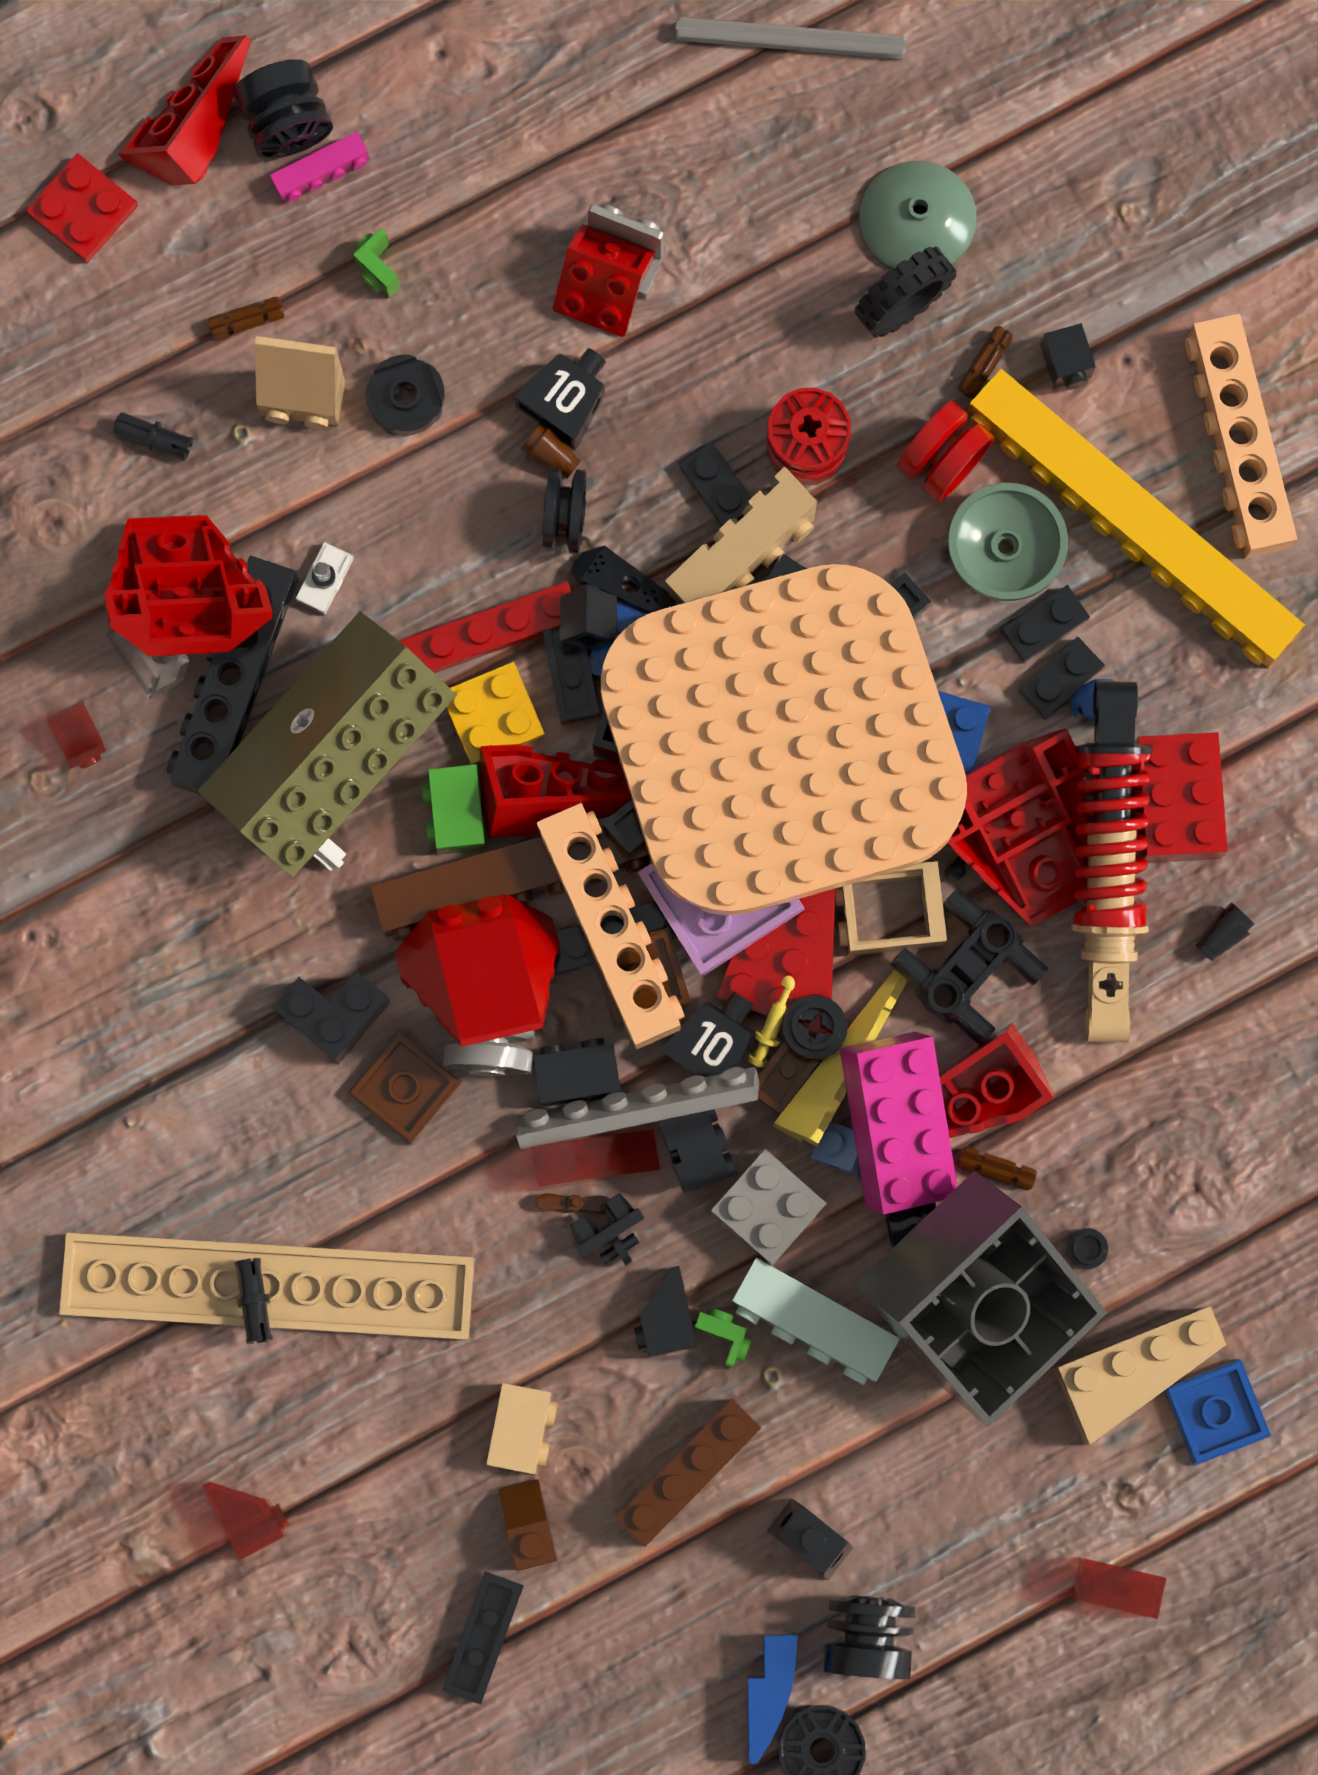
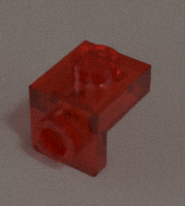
[46,700,106,768]

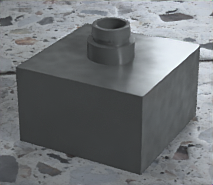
[854,1171,1107,1428]

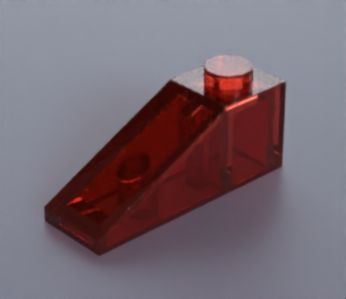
[532,1130,660,1191]

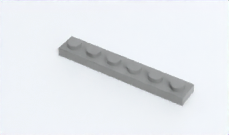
[516,1067,759,1150]

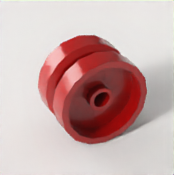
[896,401,996,503]

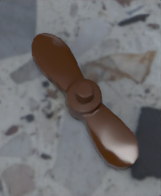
[535,1193,610,1214]

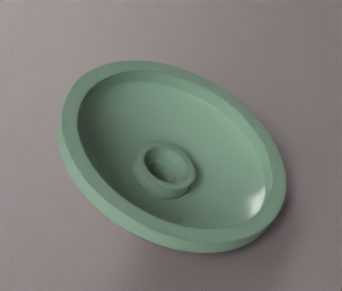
[859,161,977,270]
[948,483,1068,601]

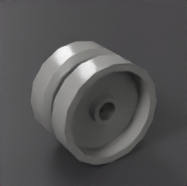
[443,1030,535,1076]

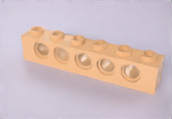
[1185,314,1298,559]
[537,803,685,1050]

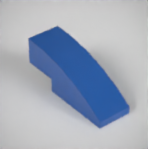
[747,1634,797,1764]

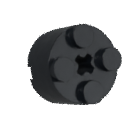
[658,1109,738,1193]

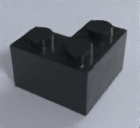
[273,971,391,1064]

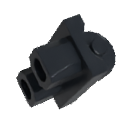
[569,1193,644,1266]

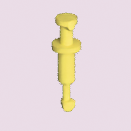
[747,976,795,1068]

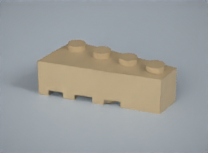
[665,467,817,605]
[1053,1306,1227,1445]

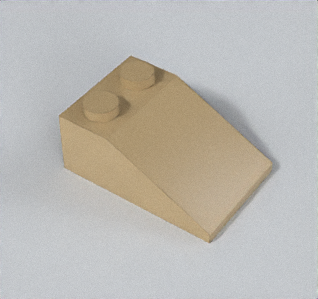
[255,336,345,430]

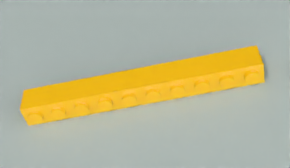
[967,369,1305,668]

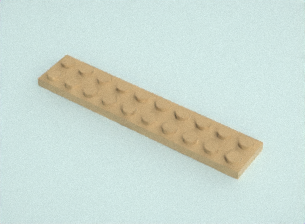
[59,1233,475,1340]

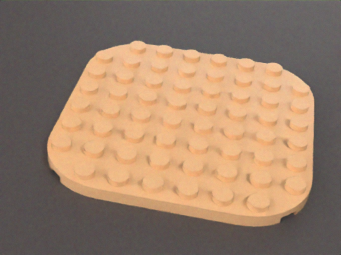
[601,564,967,915]

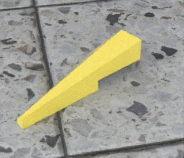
[772,969,907,1147]

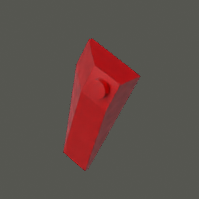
[118,35,251,185]
[480,744,632,838]
[939,1023,1055,1138]

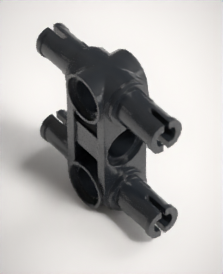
[889,887,1049,1045]

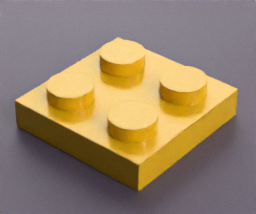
[446,662,545,765]

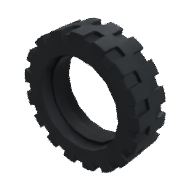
[855,246,957,338]

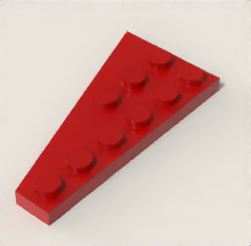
[717,889,835,1035]

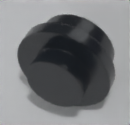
[1067,1228,1108,1269]

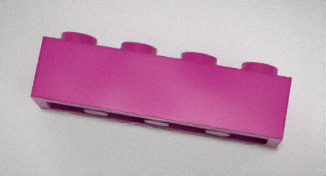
[270,131,370,203]

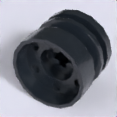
[233,59,333,159]
[823,1595,915,1680]

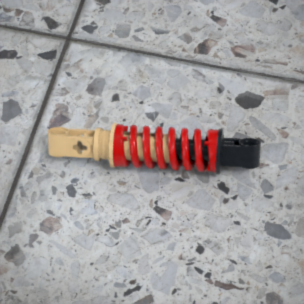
[1071,681,1153,1042]

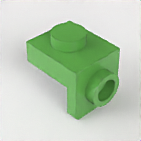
[353,229,400,298]
[694,1308,751,1368]

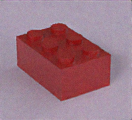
[1135,732,1228,863]

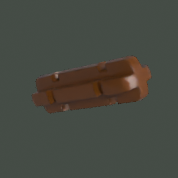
[207,297,284,340]
[958,326,1013,399]
[957,1147,1037,1191]

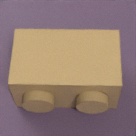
[486,1383,558,1474]

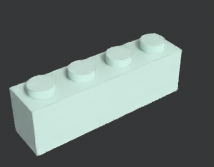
[731,1258,900,1385]

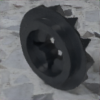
[782,995,847,1060]

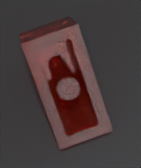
[203,1482,290,1560]

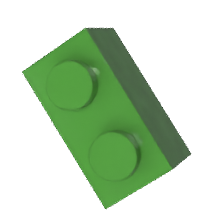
[422,764,486,855]

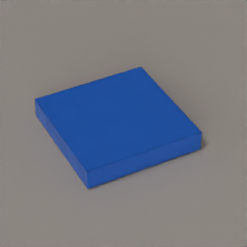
[1164,1359,1271,1466]

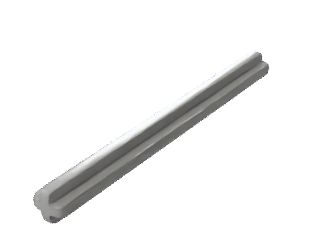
[675,17,907,59]

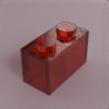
[1071,1557,1166,1619]

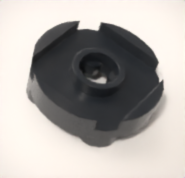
[365,355,445,435]

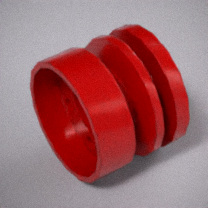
[766,388,851,485]

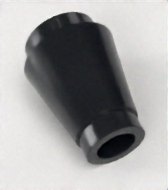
[1195,902,1255,962]

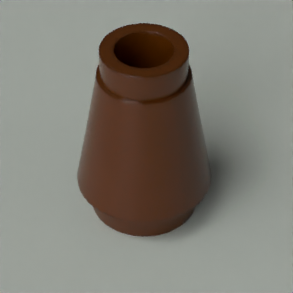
[521,424,581,479]

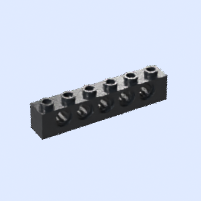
[167,555,299,795]

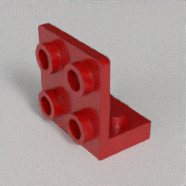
[552,224,655,337]

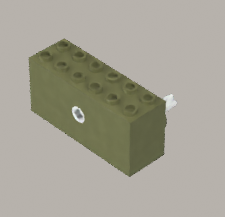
[198,611,457,877]

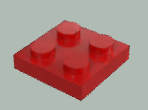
[26,153,138,263]

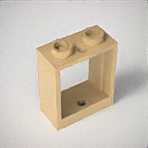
[835,861,947,956]

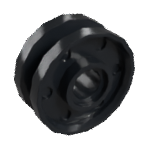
[542,467,587,554]
[779,1705,866,1775]

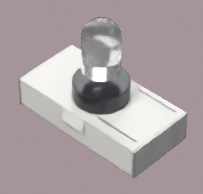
[295,542,354,615]

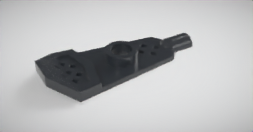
[571,545,677,613]

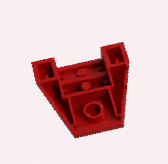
[104,515,272,656]
[947,728,1089,927]
[394,894,560,1047]

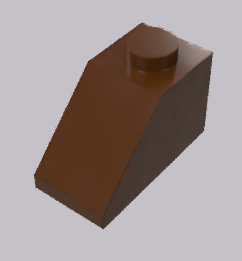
[499,1479,558,1571]

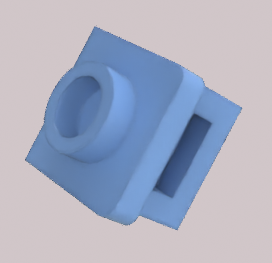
[811,1122,861,1179]

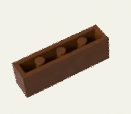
[616,1399,761,1547]

